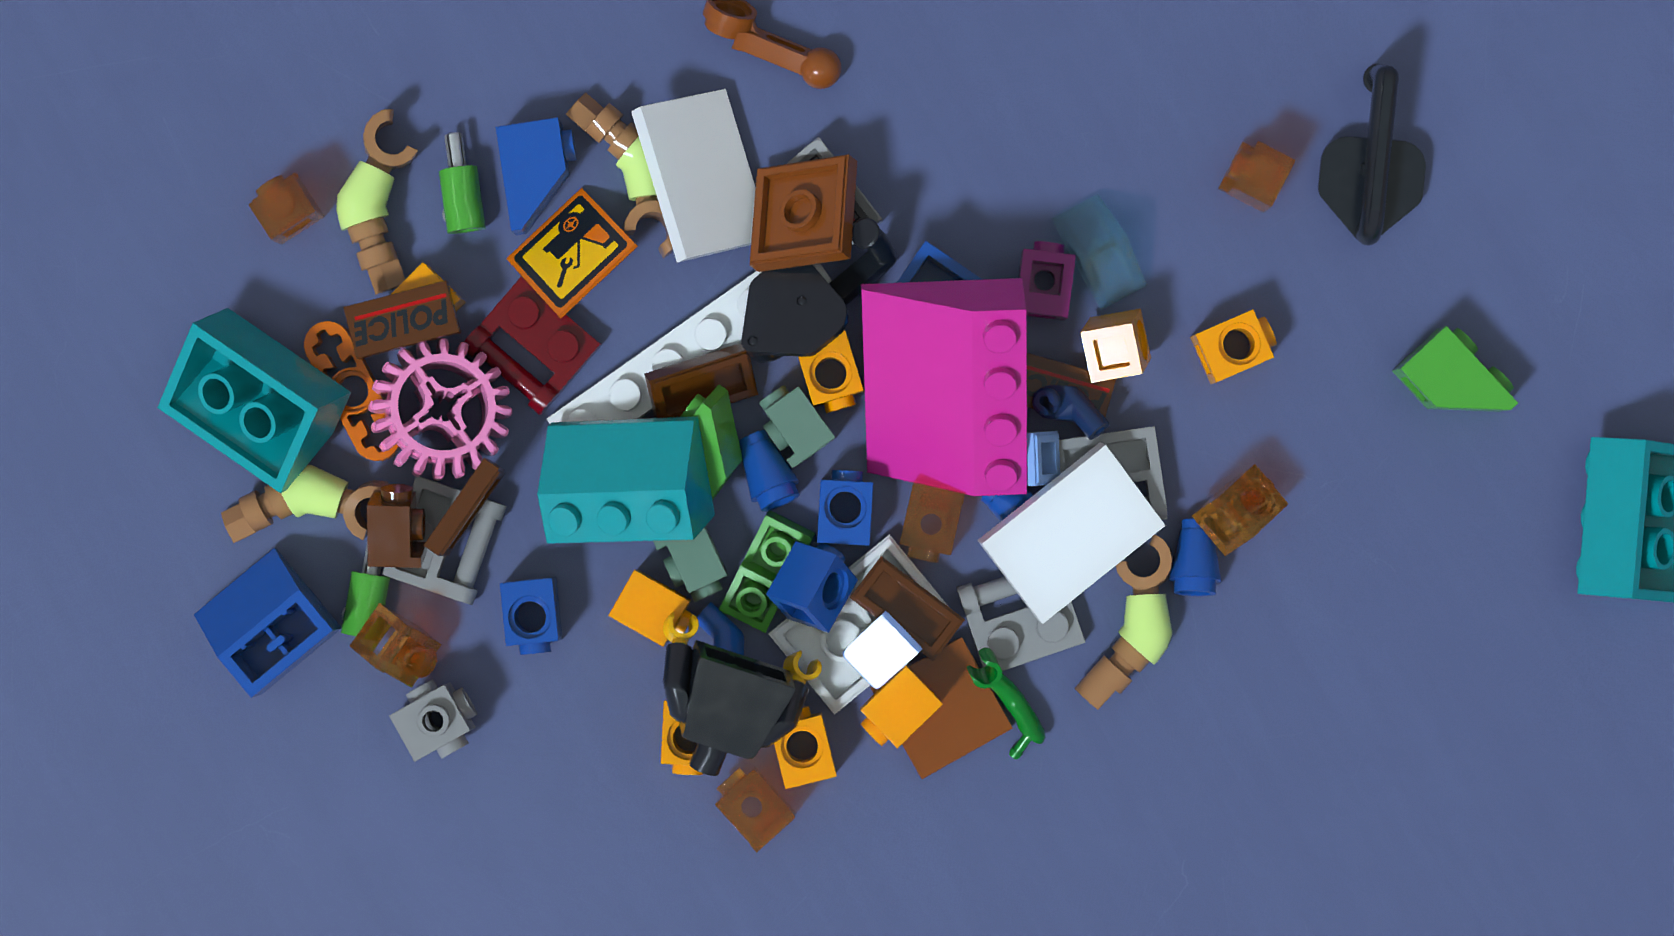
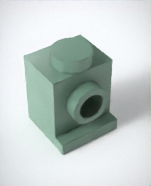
[759,385,835,469]
[653,526,729,602]

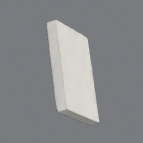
[631,89,756,263]
[977,442,1166,624]
[768,534,949,715]

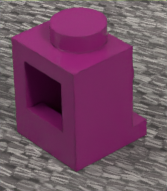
[1018,241,1076,321]

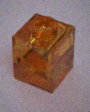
[1192,464,1288,556]

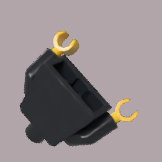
[663,612,822,776]

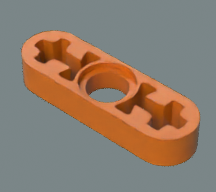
[304,321,401,461]

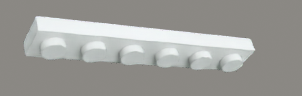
[547,263,832,424]

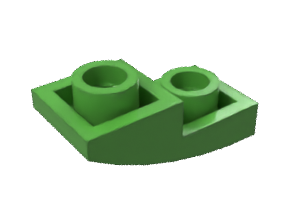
[719,511,815,633]

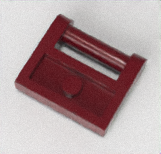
[464,277,601,415]

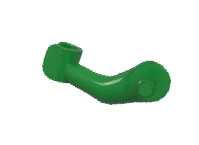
[967,647,1046,760]

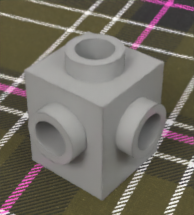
[389,679,477,761]

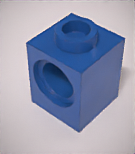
[817,470,873,546]
[766,541,858,633]
[500,577,563,655]

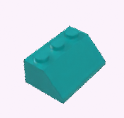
[157,308,351,493]
[537,417,715,543]
[1576,437,1674,603]

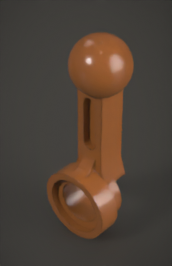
[703,0,842,89]

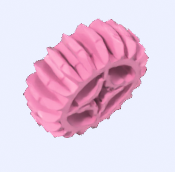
[368,338,512,481]

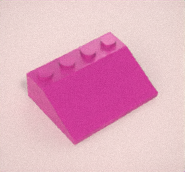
[861,278,1027,496]

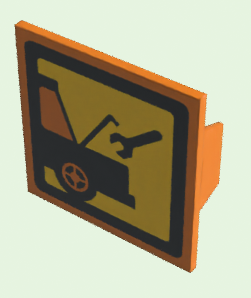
[506,188,638,318]

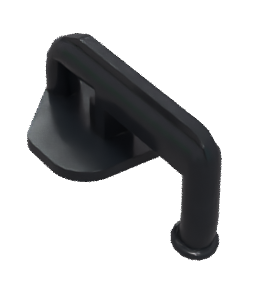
[1318,64,1426,246]
[741,218,897,363]

